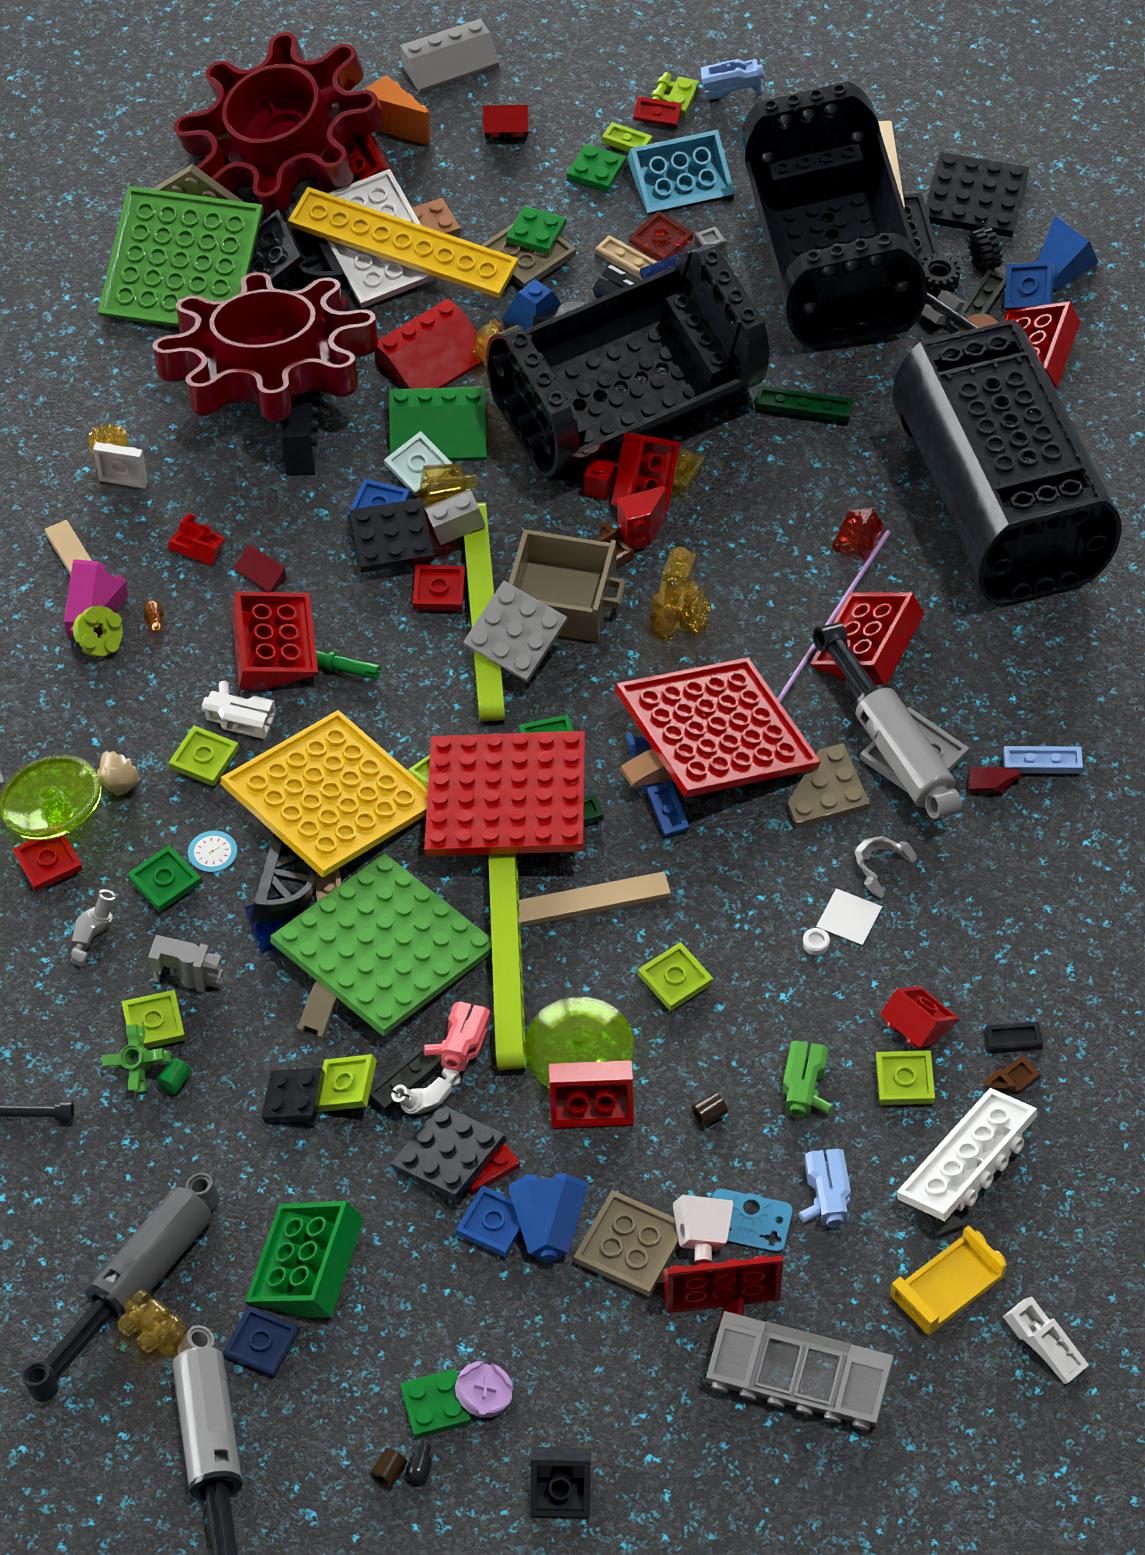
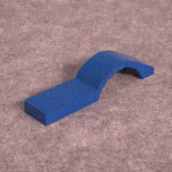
[626,732,689,838]

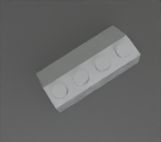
[400,18,500,93]

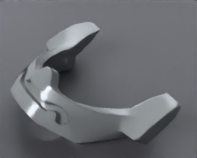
[855,836,917,898]

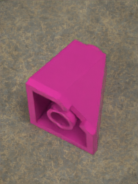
[64,559,128,638]

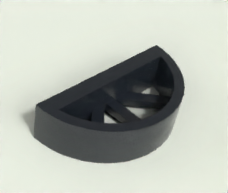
[288,227,346,290]
[251,834,317,923]

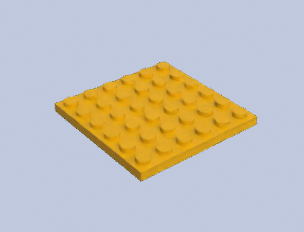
[220,710,428,877]

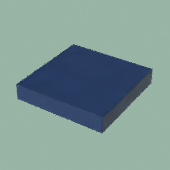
[222,1306,300,1379]

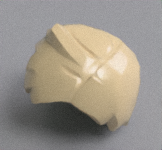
[97,751,140,795]

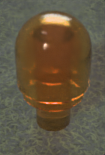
[143,600,164,630]

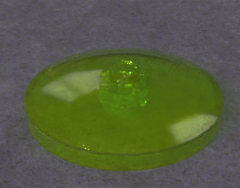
[0,755,102,840]
[525,997,634,1088]

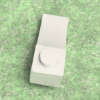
[1003,1297,1089,1384]

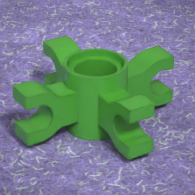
[102,1024,171,1093]

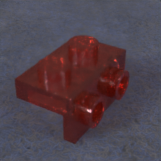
[831,508,883,560]

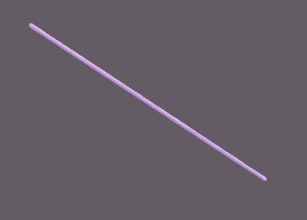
[777,530,890,703]

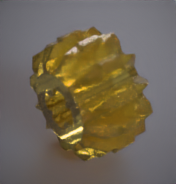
[88,423,129,455]

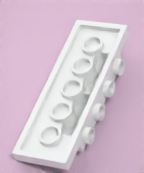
[897,1088,1037,1221]

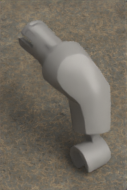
[70,889,115,967]

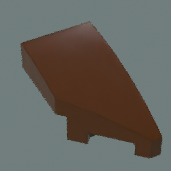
[598,522,634,568]
[983,1055,1041,1093]

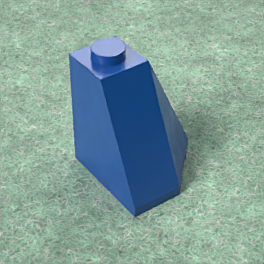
[1037,216,1098,292]
[503,279,562,330]
[509,1174,588,1263]

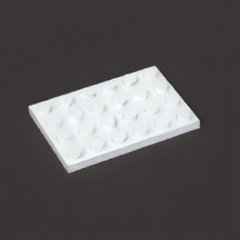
[326,169,438,308]

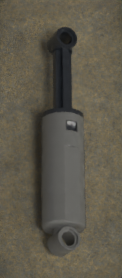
[22,1173,220,1402]

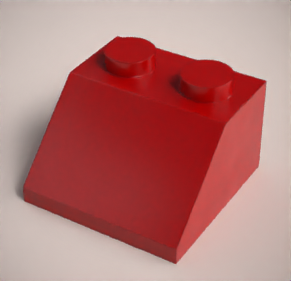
[483,105,529,137]
[617,486,665,550]
[880,986,960,1048]

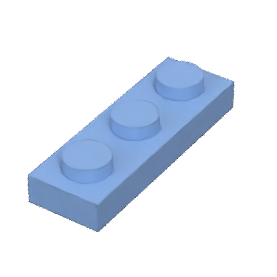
[1003,746,1083,774]

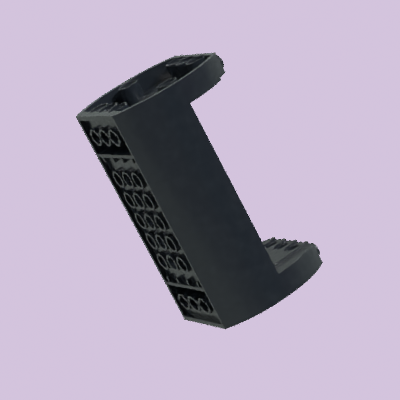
[740,81,927,352]
[486,244,769,478]
[892,320,1122,606]

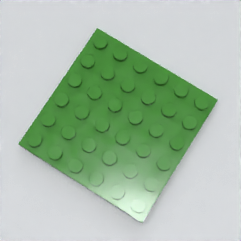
[98,186,264,327]
[270,853,492,1036]

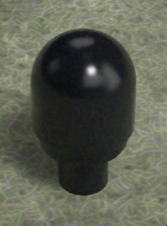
[406,1442,432,1484]

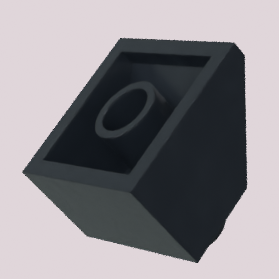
[530,1447,591,1518]

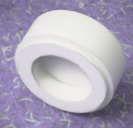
[803,928,830,956]

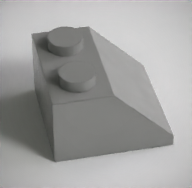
[424,489,486,545]

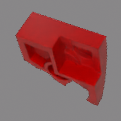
[167,513,225,565]

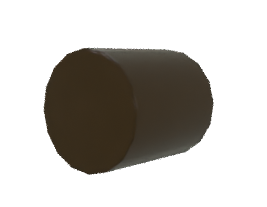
[691,1092,728,1127]
[370,1448,407,1488]

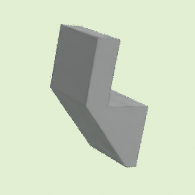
[921,290,966,326]

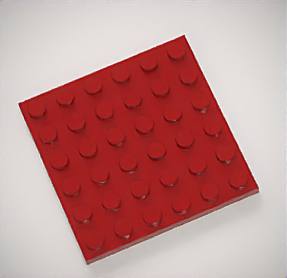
[615,657,821,797]
[424,731,585,856]

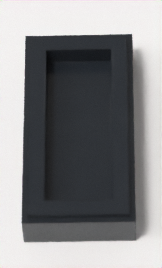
[984,1021,1043,1054]

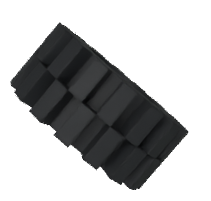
[967,227,1003,272]
[921,253,960,296]

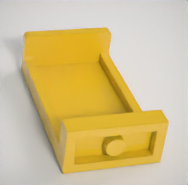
[890,1226,1007,1336]

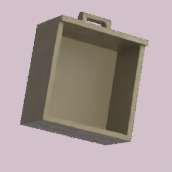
[509,529,626,642]

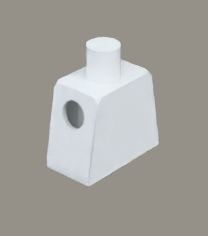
[673,1195,733,1264]

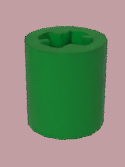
[156,1058,192,1094]

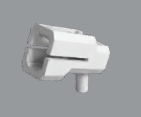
[202,681,276,739]

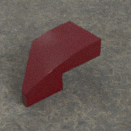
[969,767,1022,795]

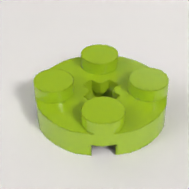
[73,606,123,657]

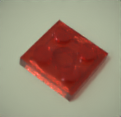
[629,211,693,264]

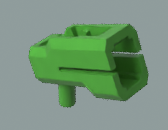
[783,1041,833,1118]

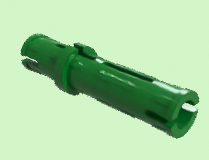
[316,650,381,680]

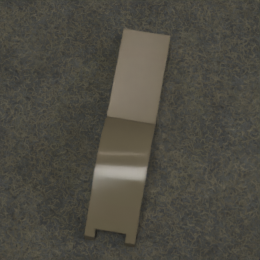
[298,981,338,1040]

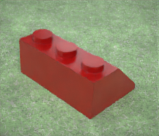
[611,432,680,514]
[549,1061,634,1128]

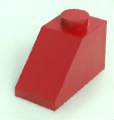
[584,456,619,500]

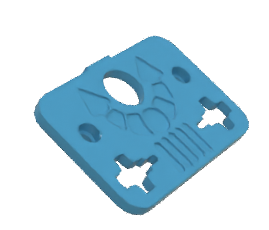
[712,1189,792,1253]

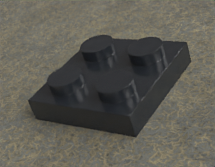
[261,1068,325,1123]

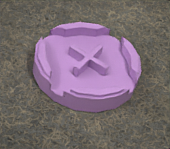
[455,1361,513,1418]

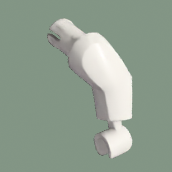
[391,1068,461,1114]

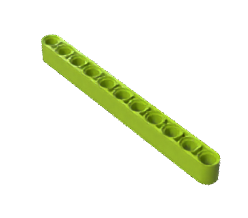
[464,502,505,722]
[488,853,526,1071]

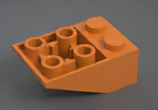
[366,75,431,145]

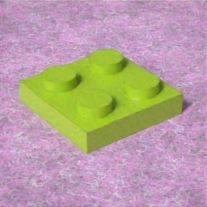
[169,725,239,786]
[638,942,713,1011]
[122,990,185,1049]
[875,1051,935,1105]
[318,1054,377,1112]

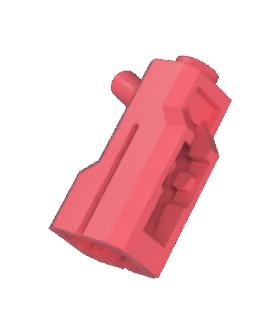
[424,1002,490,1072]

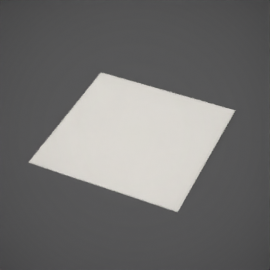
[816,889,882,945]

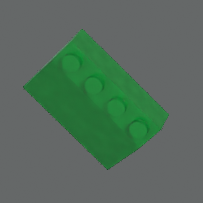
[389,387,487,461]
[245,1201,364,1318]

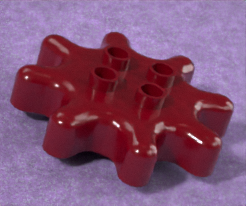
[174,32,385,216]
[152,272,378,423]

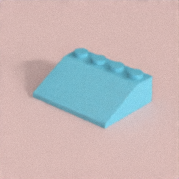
[627,130,735,214]

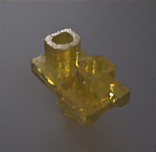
[671,448,705,495]

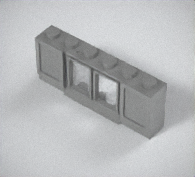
[706,1311,894,1430]

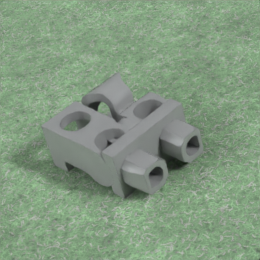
[148,935,224,993]

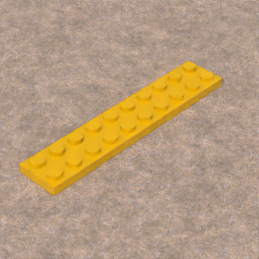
[288,187,518,299]

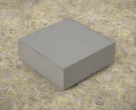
[695,226,726,249]

